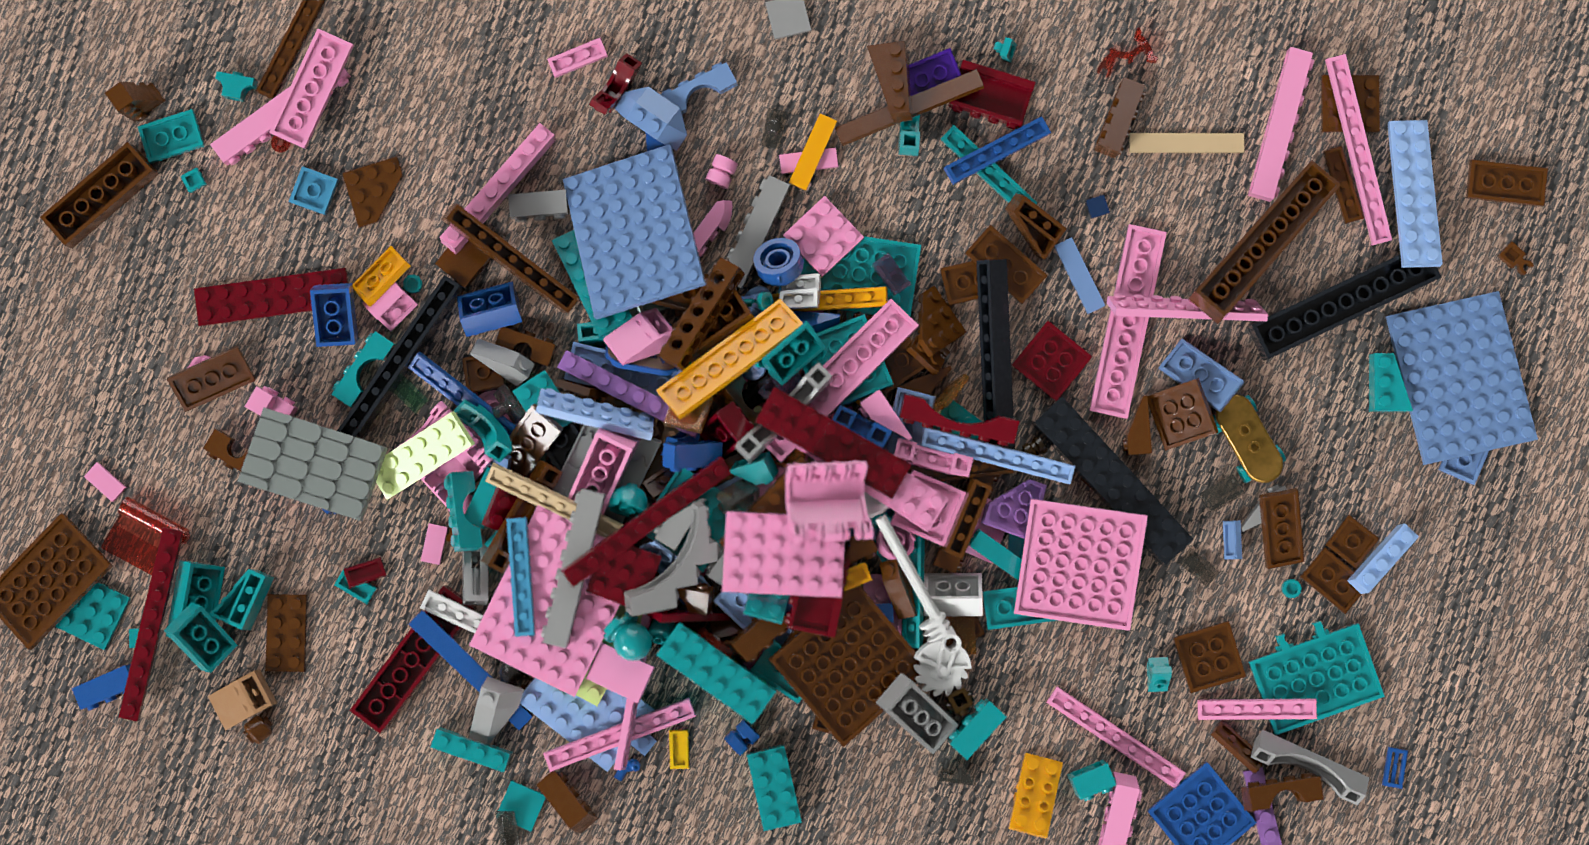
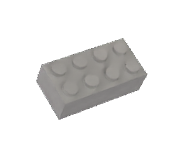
[875,673,958,754]

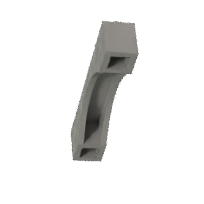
[735,363,833,464]
[1251,730,1369,805]

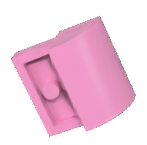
[362,282,418,331]

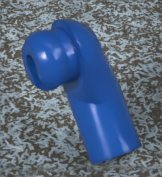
[614,759,641,781]

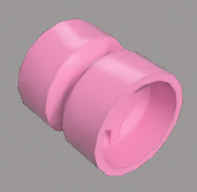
[705,154,738,189]

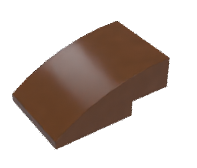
[435,240,492,288]

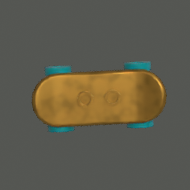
[1213,394,1286,484]

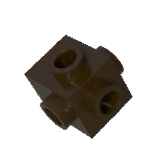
[945,687,974,717]

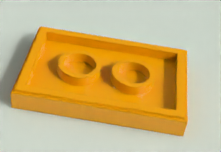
[352,246,411,307]

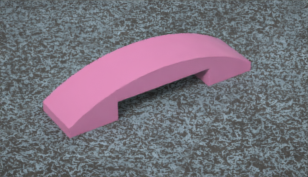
[894,438,973,477]

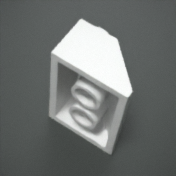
[924,573,982,616]

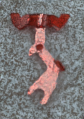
[1097,28,1158,78]

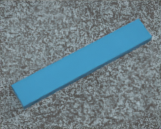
[507,517,536,637]

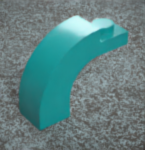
[898,115,920,156]
[454,399,512,463]

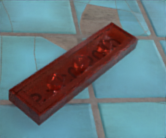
[685,622,734,656]

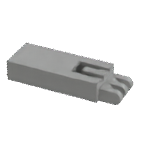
[462,535,488,605]

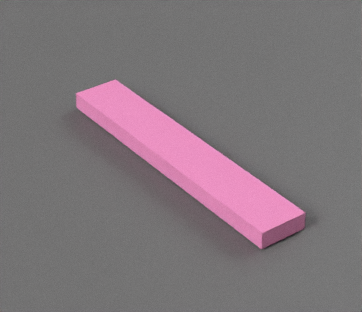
[1198,699,1317,720]

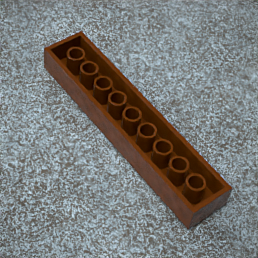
[1188,160,1341,324]

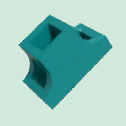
[215,71,258,102]
[1147,657,1172,692]

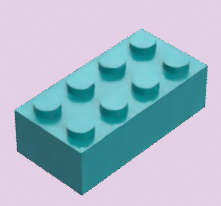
[747,744,802,831]

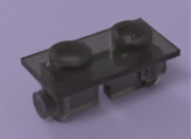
[495,811,520,845]

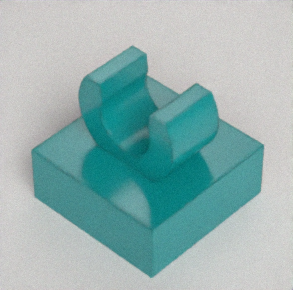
[994,37,1017,63]

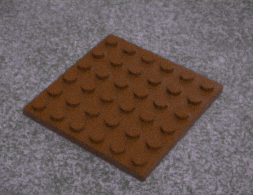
[768,585,920,748]

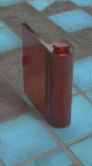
[100,496,190,575]

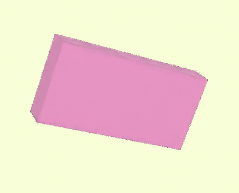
[84,462,127,502]
[421,523,448,565]

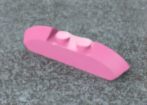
[693,200,732,262]

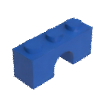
[832,405,893,449]

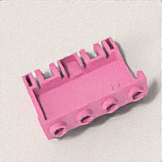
[397,401,494,507]
[785,461,873,543]

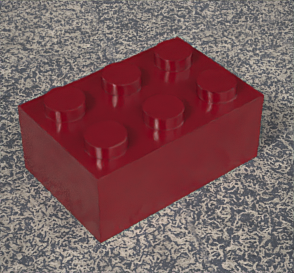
[700,401,754,460]

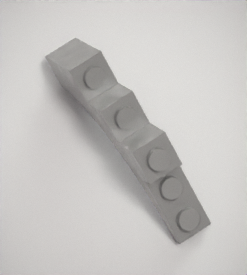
[624,501,720,616]

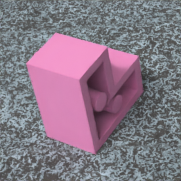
[244,386,298,416]

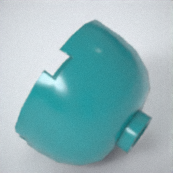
[608,483,648,517]

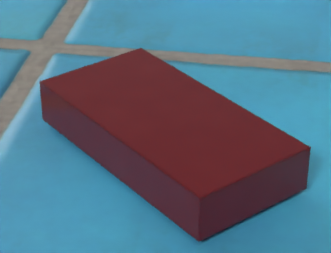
[343,557,387,588]

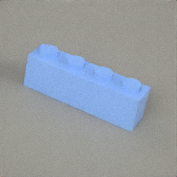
[1347,523,1419,594]

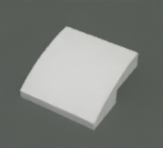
[780,274,821,309]

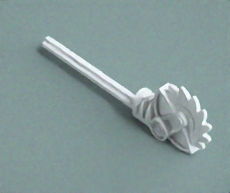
[875,515,971,696]

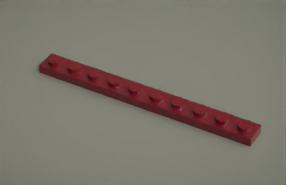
[561,456,731,588]
[118,527,184,722]

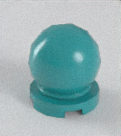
[603,611,652,662]

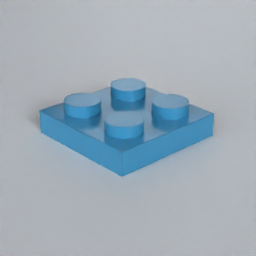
[289,166,339,216]

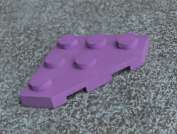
[981,479,1047,539]

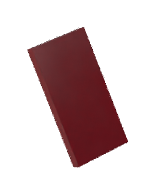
[645,606,730,623]

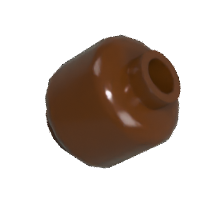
[243,715,273,744]

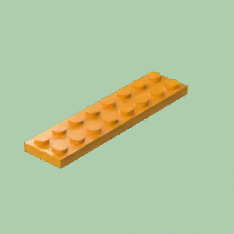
[656,299,803,419]

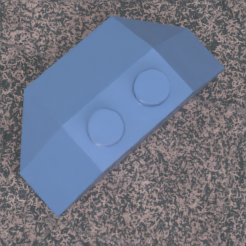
[614,87,687,151]

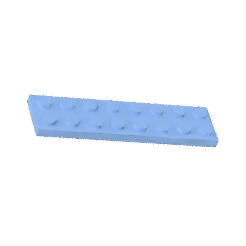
[1388,120,1443,268]

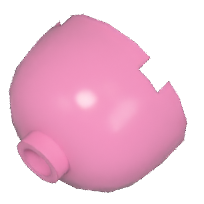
[876,524,916,560]

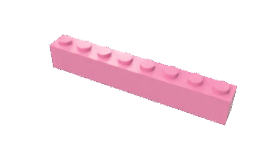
[1248,47,1314,202]
[210,67,351,165]
[440,123,555,254]

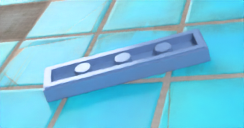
[1054,237,1106,314]

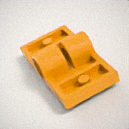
[1008,753,1063,839]

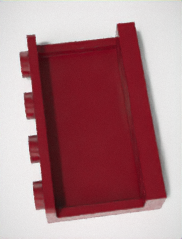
[948,60,1036,130]
[785,558,850,638]

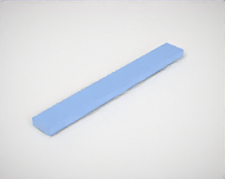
[920,427,1075,484]

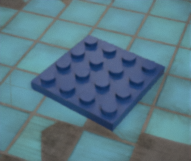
[1147,762,1257,845]

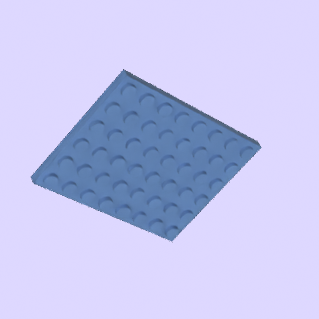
[563,144,706,320]
[1386,291,1538,465]

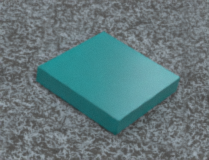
[496,780,546,832]

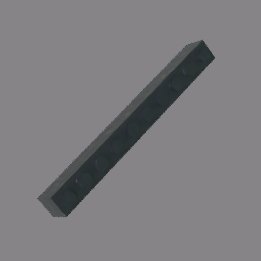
[976,259,1015,450]
[337,275,465,439]

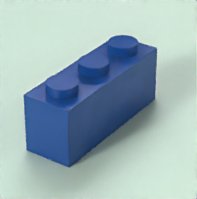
[663,440,723,472]
[72,664,131,711]

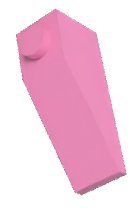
[859,390,912,440]

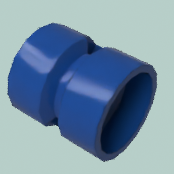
[724,719,760,756]

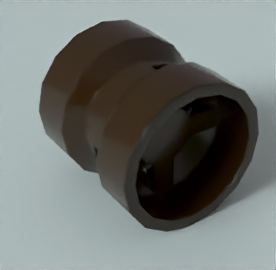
[1022,436,1048,456]

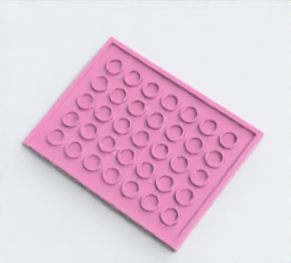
[469,505,620,697]

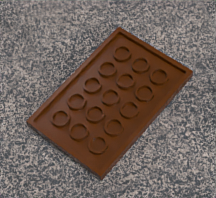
[0,513,113,650]

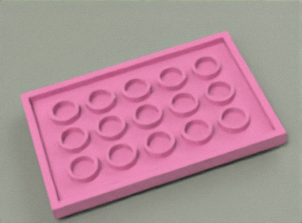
[722,512,845,597]

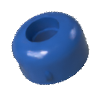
[753,238,804,286]

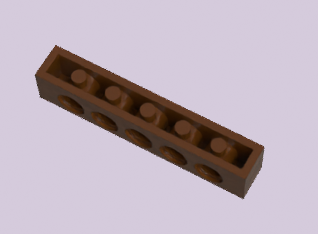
[659,257,745,371]

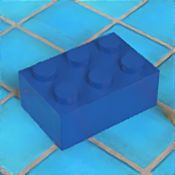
[457,281,522,337]
[310,283,358,347]

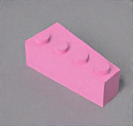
[1098,771,1142,845]

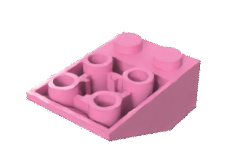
[603,308,673,365]

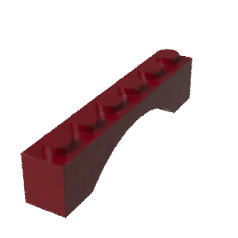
[899,393,1020,446]

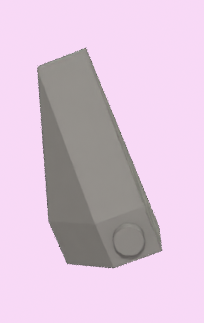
[469,677,524,745]

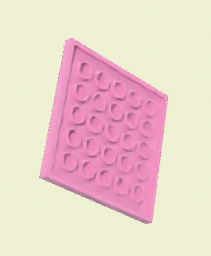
[1014,499,1148,631]

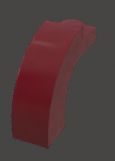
[589,53,642,115]

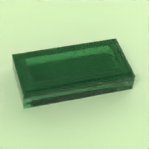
[393,377,429,414]

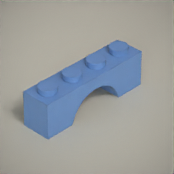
[661,62,738,114]

